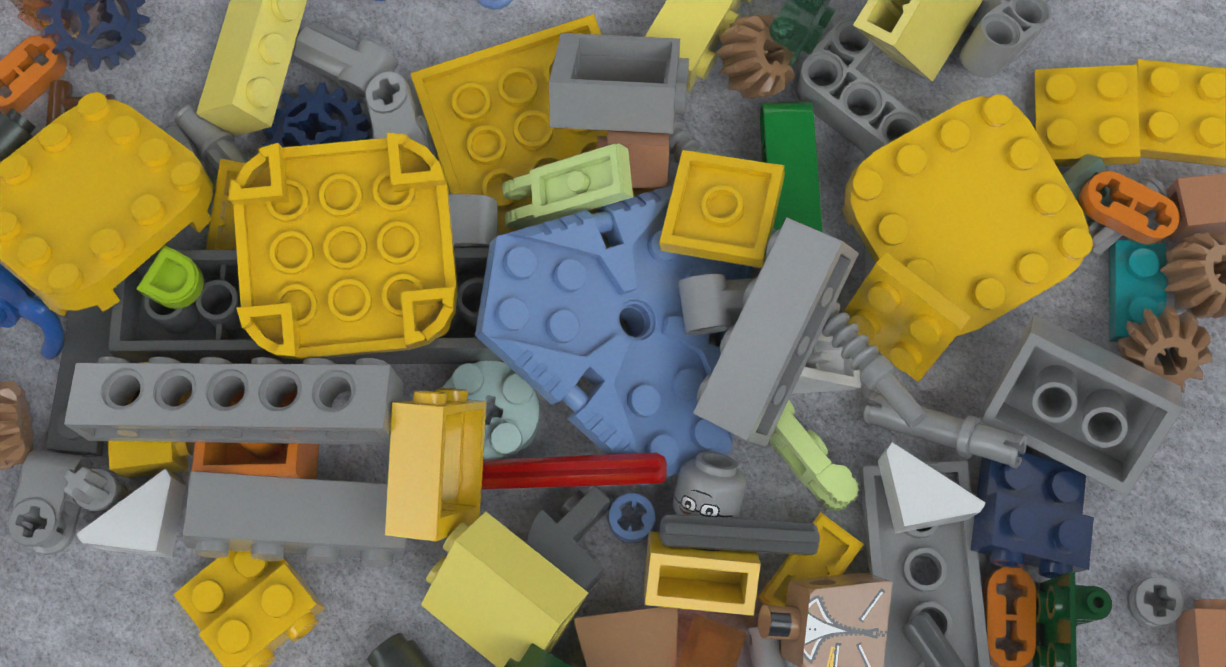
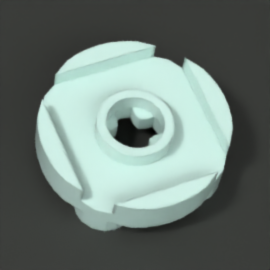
[443,361,540,460]

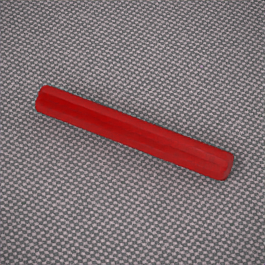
[481,452,667,490]

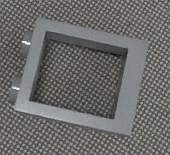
[549,33,689,134]

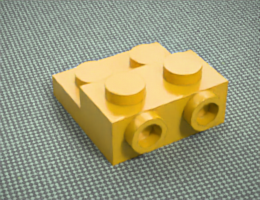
[173,550,325,667]

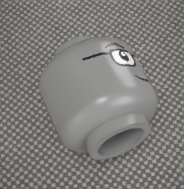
[673,452,747,519]

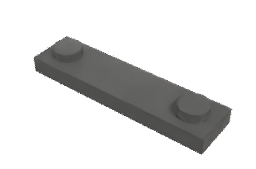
[45,289,116,456]

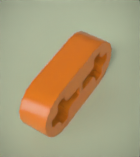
[0,35,67,115]
[1079,171,1180,245]
[982,567,1036,667]

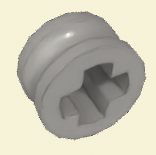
[1127,577,1184,627]

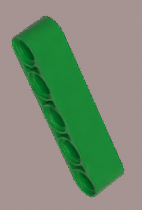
[760,101,823,233]

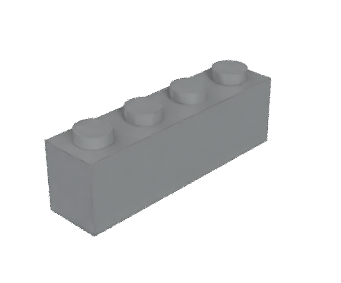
[693,217,859,447]
[182,471,406,567]

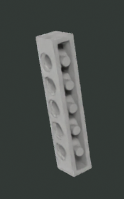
[64,357,404,445]

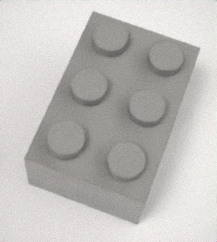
[981,315,1184,496]

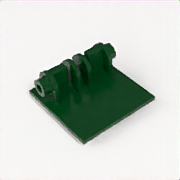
[1032,572,1112,667]

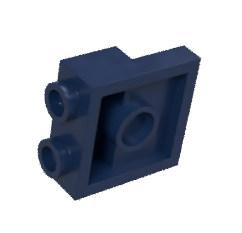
[971,453,1094,579]

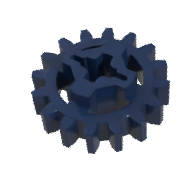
[36,0,150,72]
[262,82,371,148]

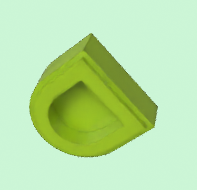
[136,245,204,309]

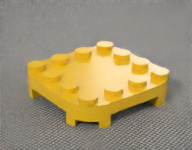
[0,92,215,317]
[842,94,1093,337]
[228,132,458,360]

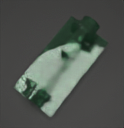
[770,0,836,67]

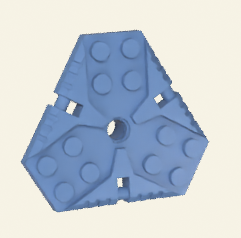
[475,184,752,486]

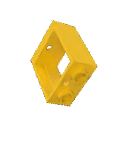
[385,388,487,541]

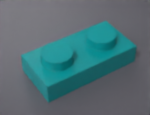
[1109,240,1167,342]

